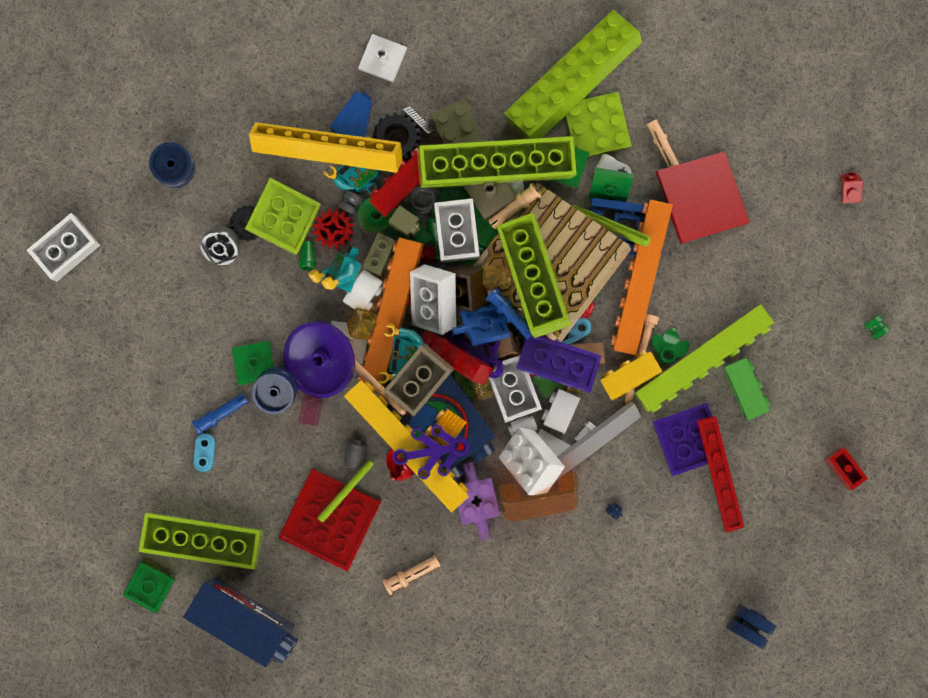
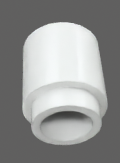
[508,415,538,437]

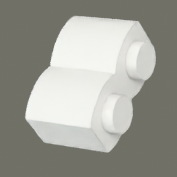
[343,269,384,315]

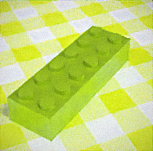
[497,213,572,338]
[138,512,263,570]

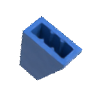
[329,90,373,137]

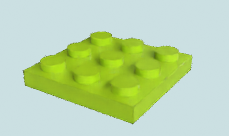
[565,92,632,157]
[245,178,321,255]

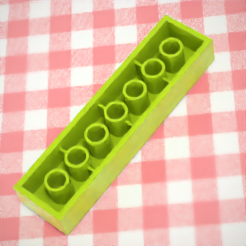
[504,10,642,139]
[417,136,577,188]

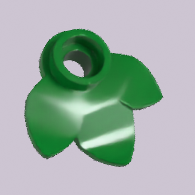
[652,328,690,365]

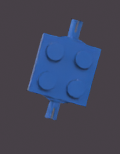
[452,304,510,346]

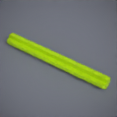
[572,205,651,247]

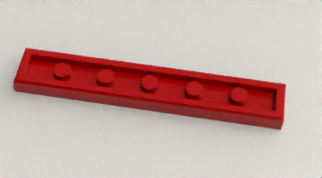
[696,415,744,533]

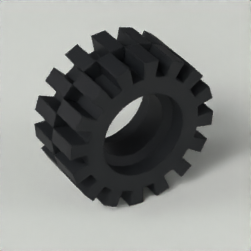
[230,205,259,241]

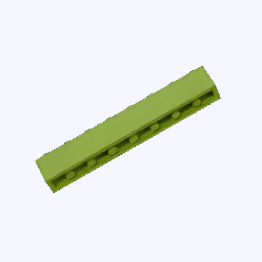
[634,304,774,413]

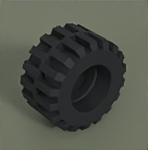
[373,112,421,162]

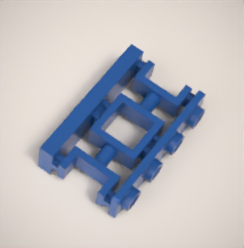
[590,198,663,256]

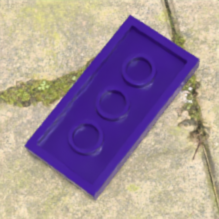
[516,336,602,393]

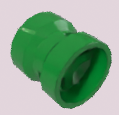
[864,314,891,341]

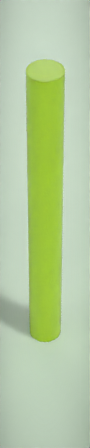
[317,459,374,522]

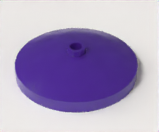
[283,321,355,398]

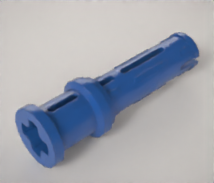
[486,288,533,340]
[191,393,248,435]

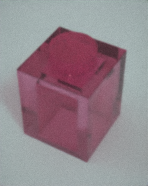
[298,397,323,426]

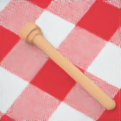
[624,314,659,404]
[354,353,406,415]

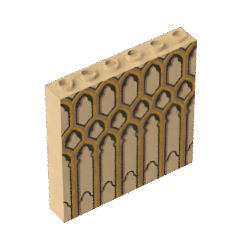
[474,183,631,342]

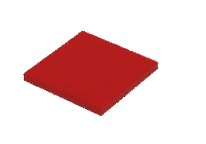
[655,152,750,244]
[278,468,381,572]

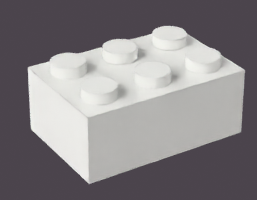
[434,198,480,263]
[27,213,100,282]
[410,265,456,335]
[488,355,542,423]
[498,427,565,497]

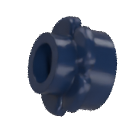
[605,503,623,520]

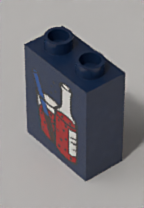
[183,578,299,668]

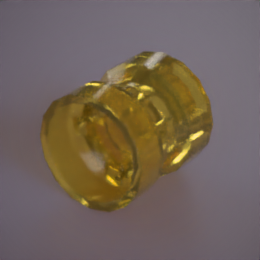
[470,377,495,401]

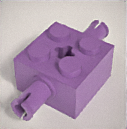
[458,462,500,541]

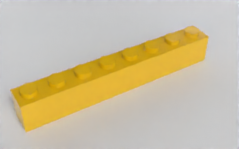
[249,122,403,173]
[344,380,469,513]

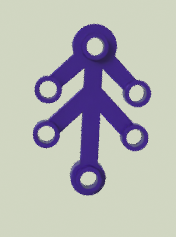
[447,329,504,379]
[393,425,470,479]

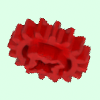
[313,209,354,250]

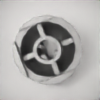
[200,226,240,266]

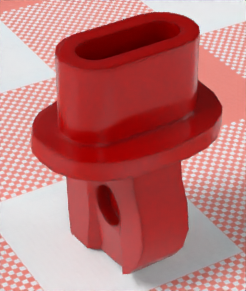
[420,246,436,265]

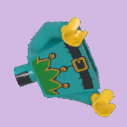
[323,136,381,194]
[308,245,361,293]
[379,323,429,383]

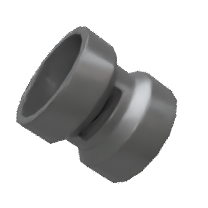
[338,191,363,217]

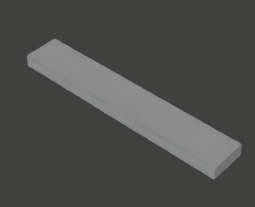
[556,401,641,481]

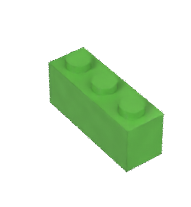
[723,358,770,421]

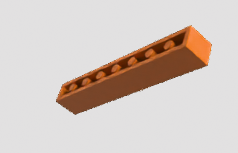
[610,199,673,355]
[358,237,424,392]

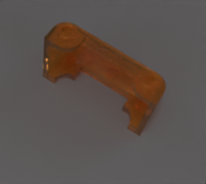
[497,472,579,522]

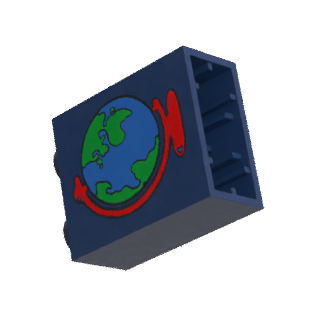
[386,374,496,480]

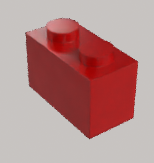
[824,447,868,490]

